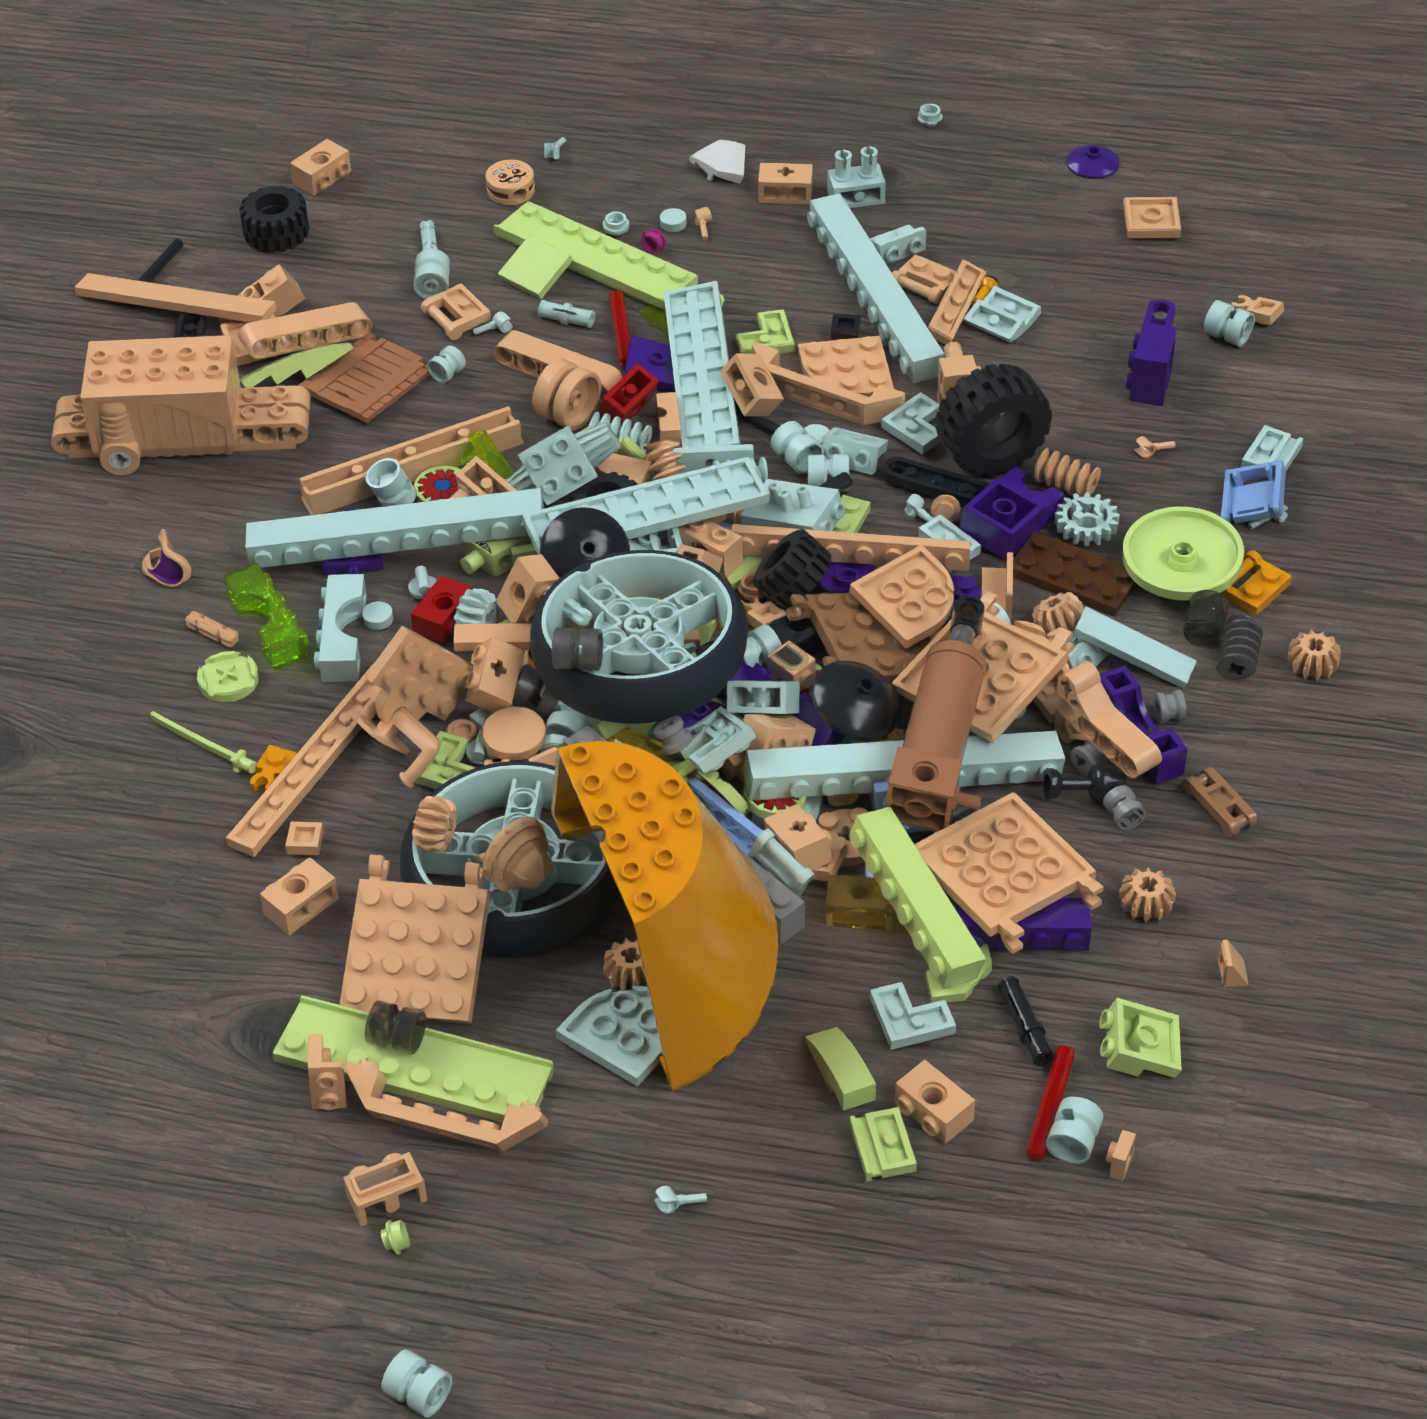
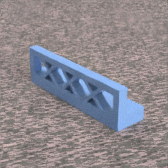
[689,777,763,855]

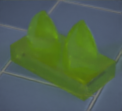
[461,430,514,481]

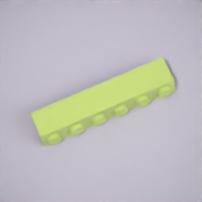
[849,807,986,989]

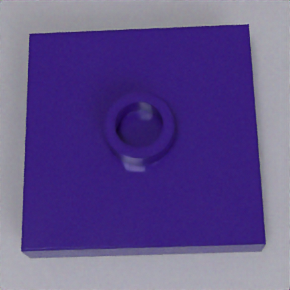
[624,335,676,392]

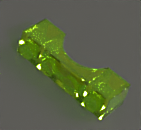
[224,563,309,671]

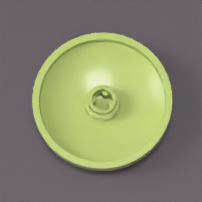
[1122,506,1244,600]

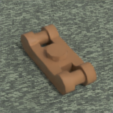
[1182,766,1258,838]

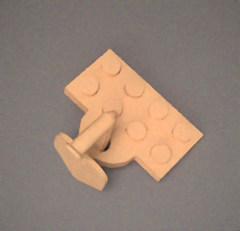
[356,626,474,788]

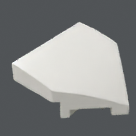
[689,140,745,184]

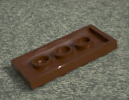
[1013,531,1138,617]

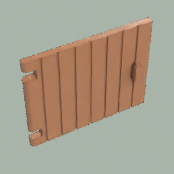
[298,332,429,423]

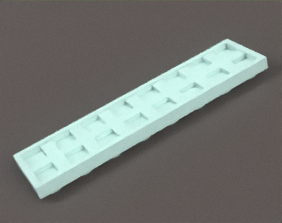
[663,281,741,448]
[522,457,769,554]

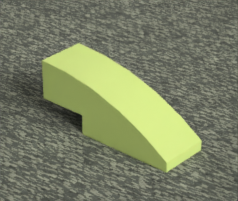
[805,1027,876,1111]

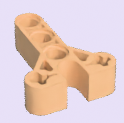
[1054,661,1162,779]

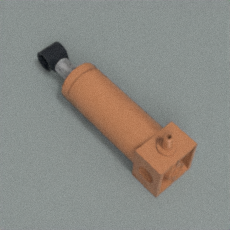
[885,596,986,832]

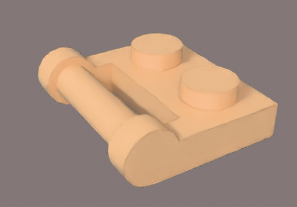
[892,254,956,304]
[420,283,491,340]

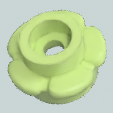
[381,1220,410,1255]

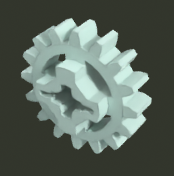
[1054,492,1120,546]

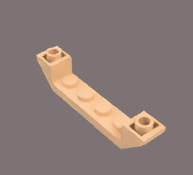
[752,342,905,425]
[345,1059,548,1152]

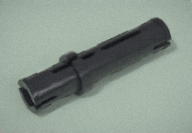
[998,976,1054,1066]

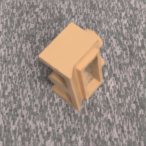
[343,1152,427,1227]

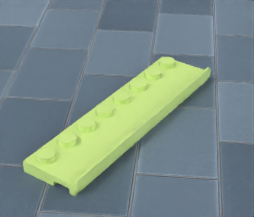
[493,201,698,312]
[272,995,554,1123]

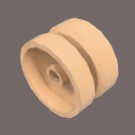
[532,358,602,431]

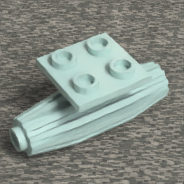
[506,422,621,506]

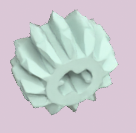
[454,588,500,624]

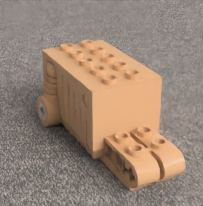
[51,335,311,475]

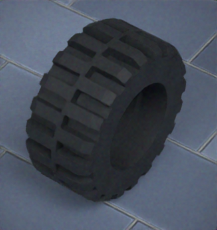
[935,364,1052,476]

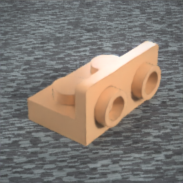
[308,1034,347,1111]

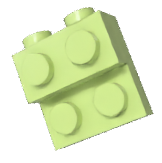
[1099,998,1182,1078]

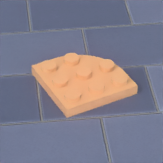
[798,336,894,397]
[850,545,954,649]

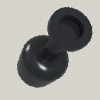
[1043,764,1126,802]

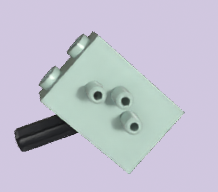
[740,472,853,531]

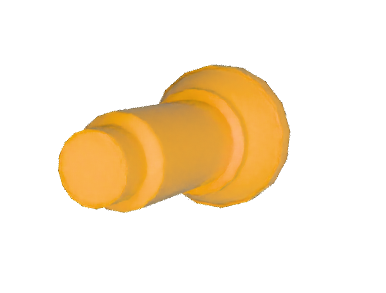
[972,275,999,306]

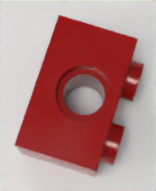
[598,363,659,426]
[410,576,472,646]

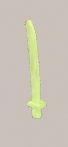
[149,711,257,774]

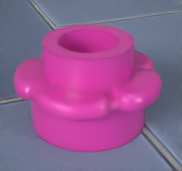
[641,228,666,254]

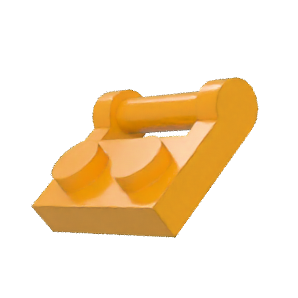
[1217,550,1292,616]

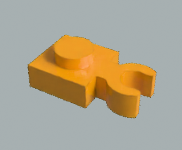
[250,745,297,793]

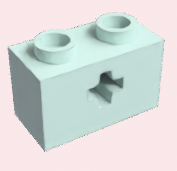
[727,680,800,714]

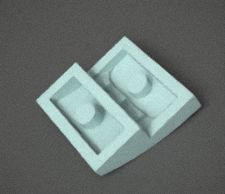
[963,286,1042,343]

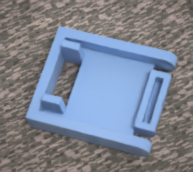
[1221,460,1286,524]

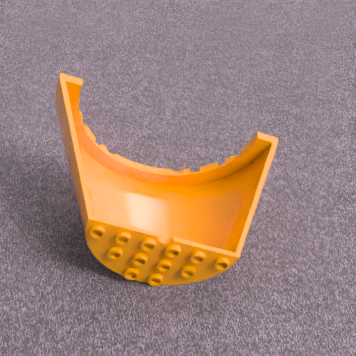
[551,741,778,1091]

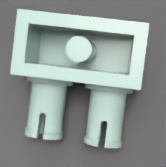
[827,146,886,208]

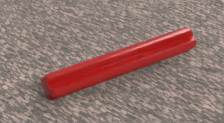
[609,290,631,368]
[1026,1045,1075,1162]

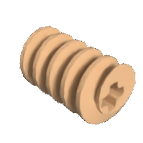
[643,440,686,481]
[1034,447,1101,497]

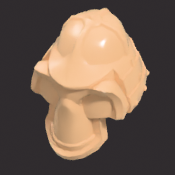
[476,817,553,893]

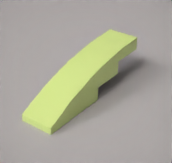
[239,342,353,388]

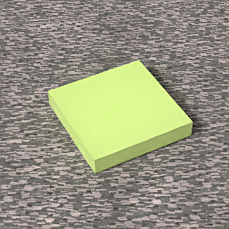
[498,234,573,300]

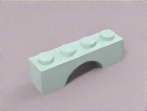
[314,574,367,682]

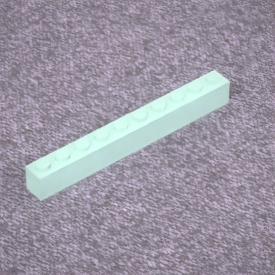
[807,193,945,383]
[245,488,544,569]
[743,731,1065,800]

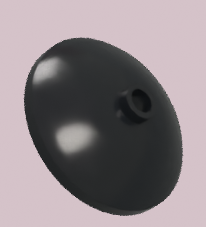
[539,507,630,578]
[811,660,902,741]

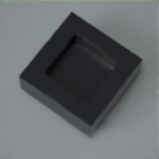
[831,314,861,340]

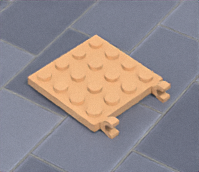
[892,591,1074,743]
[914,792,1104,954]
[339,854,491,1024]

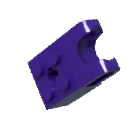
[1126,300,1177,406]
[959,466,1065,561]

